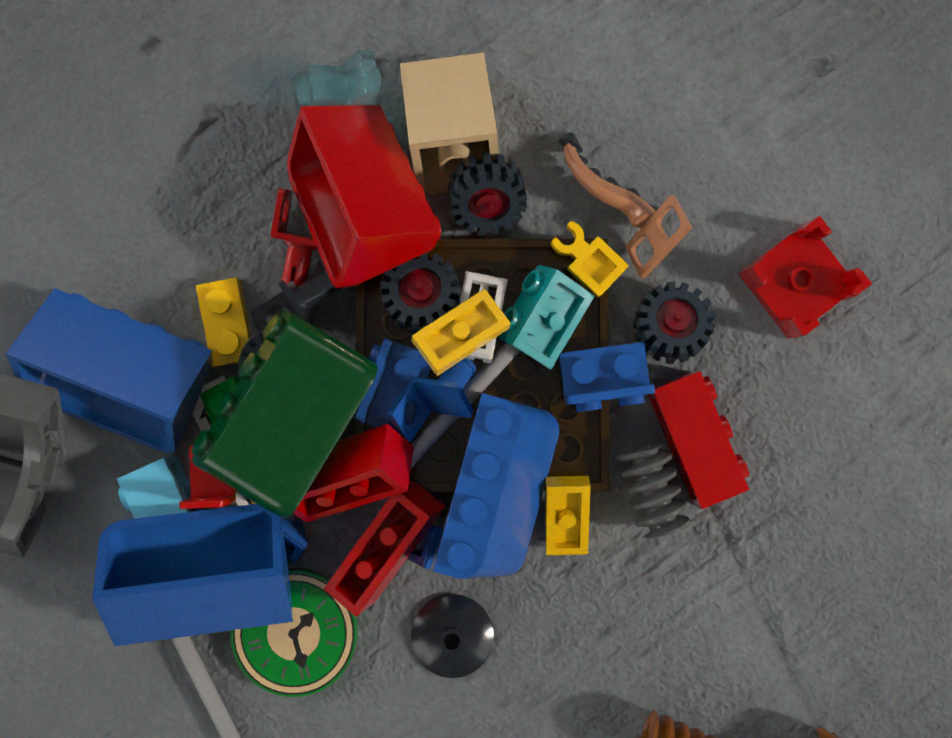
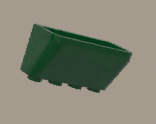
[191,309,377,518]

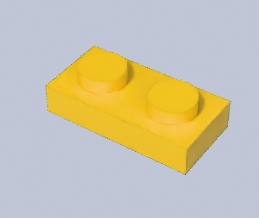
[195,277,252,367]
[412,289,511,376]
[545,476,590,555]

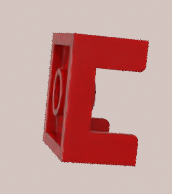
[738,216,872,339]

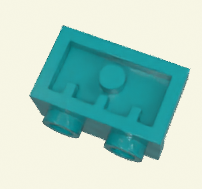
[497,265,594,369]

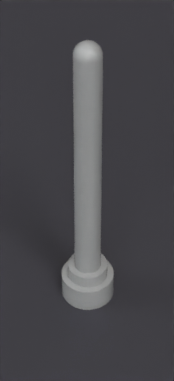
[381,343,519,503]
[171,636,241,738]

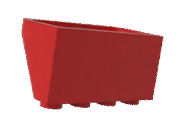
[287,105,442,288]

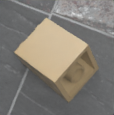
[400,52,498,196]

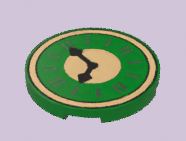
[231,568,358,697]

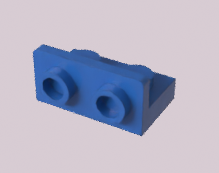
[354,338,431,432]
[558,342,655,412]

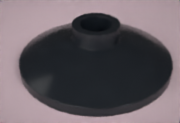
[411,594,494,678]

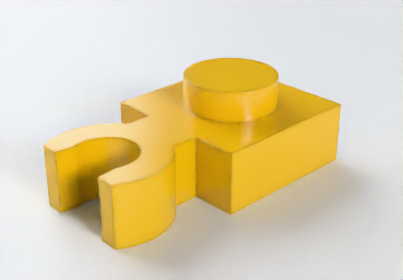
[551,221,629,298]

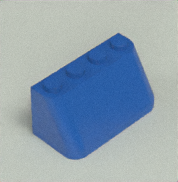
[6,288,213,453]
[433,393,559,579]
[92,504,293,646]

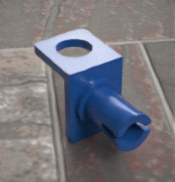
[388,358,476,442]

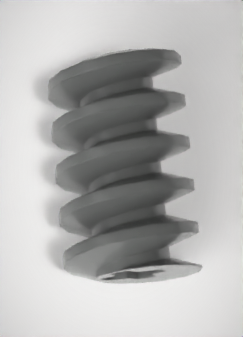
[617,444,691,538]

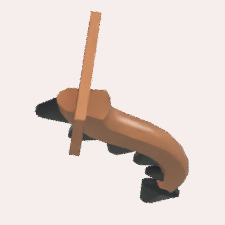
[558,132,693,279]

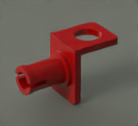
[270,188,317,285]
[179,445,236,509]

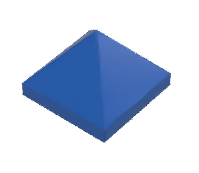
[281,519,309,564]
[408,524,443,569]

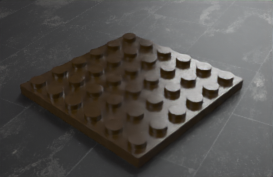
[356,238,610,492]

